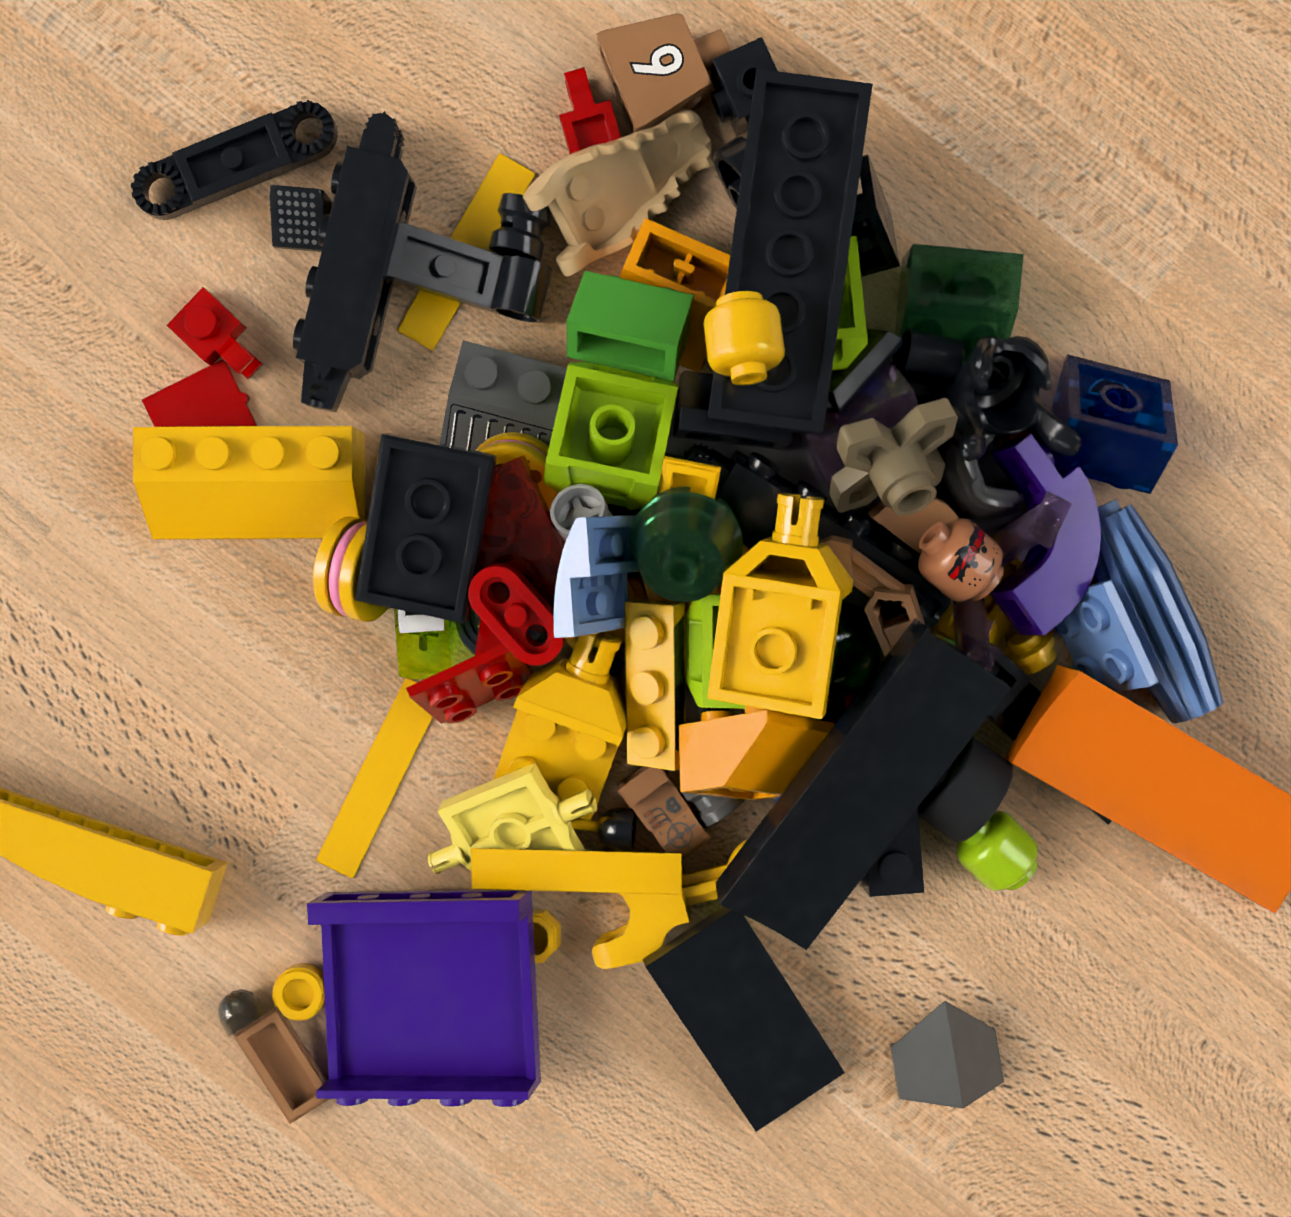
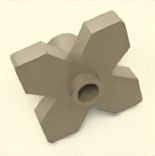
[829,398,958,516]

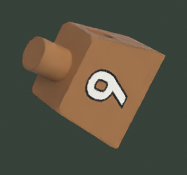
[596,13,730,134]

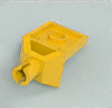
[707,493,853,719]
[493,631,627,822]

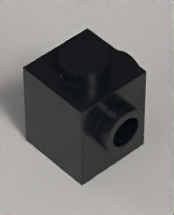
[710,37,778,136]

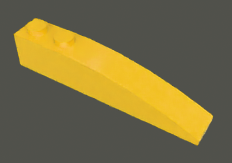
[0,787,228,936]

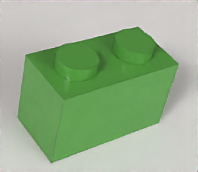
[566,271,693,382]

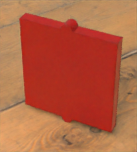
[142,359,258,427]

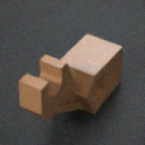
[818,535,925,657]

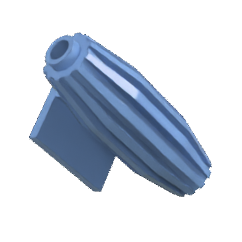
[1054,499,1223,724]

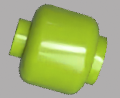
[956,810,1038,891]

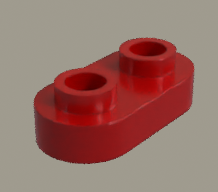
[468,563,566,666]

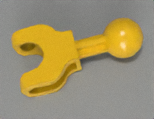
[591,839,748,969]

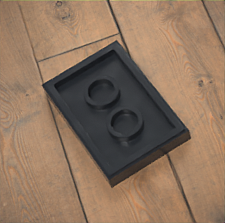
[355,433,498,624]

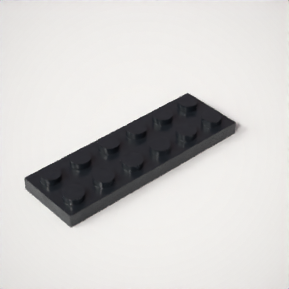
[707,69,873,436]

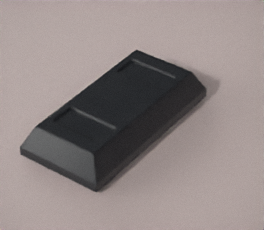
[826,329,904,414]

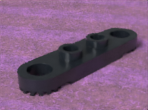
[131,100,338,220]

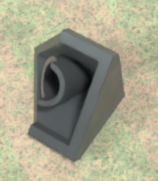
[889,1001,1004,1109]

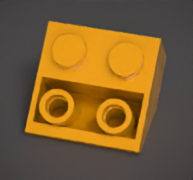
[619,218,730,372]
[679,706,835,801]

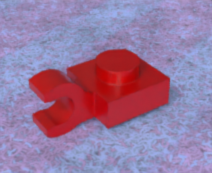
[559,67,621,155]
[166,287,263,380]

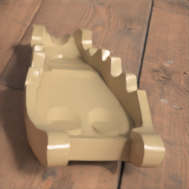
[523,109,714,277]

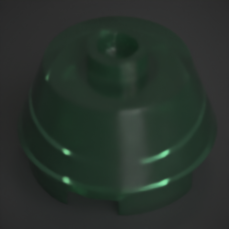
[629,486,743,602]

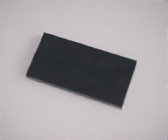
[642,907,845,1132]

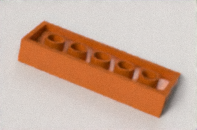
[1004,665,1291,914]

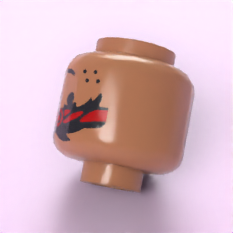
[918,518,1004,602]

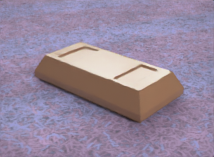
[233,1007,329,1124]

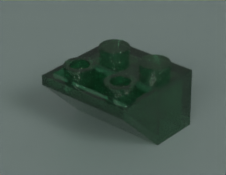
[892,244,1024,366]

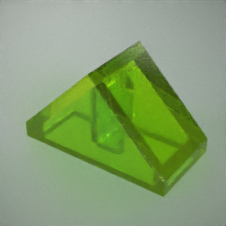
[394,609,457,680]

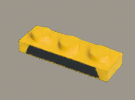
[625,599,685,771]

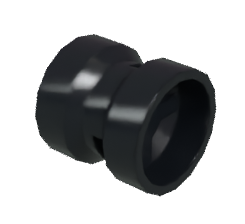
[489,193,552,262]

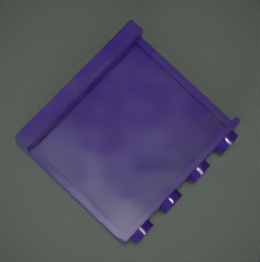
[307,889,541,1107]

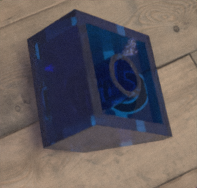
[1048,354,1178,494]

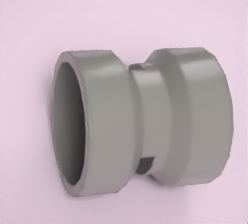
[550,484,613,543]

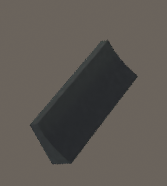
[715,618,1011,950]

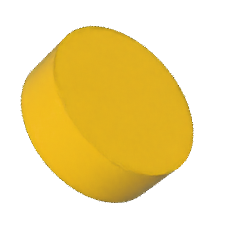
[272,963,325,1021]

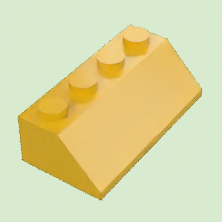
[133,426,365,540]

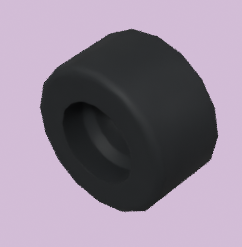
[918,737,1013,842]

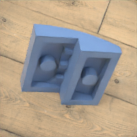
[553,515,646,638]

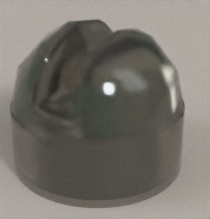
[218,989,267,1037]

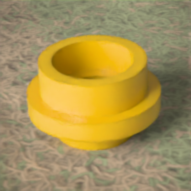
[1003,631,1057,675]

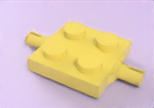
[428,763,597,874]

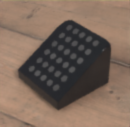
[269,185,331,252]

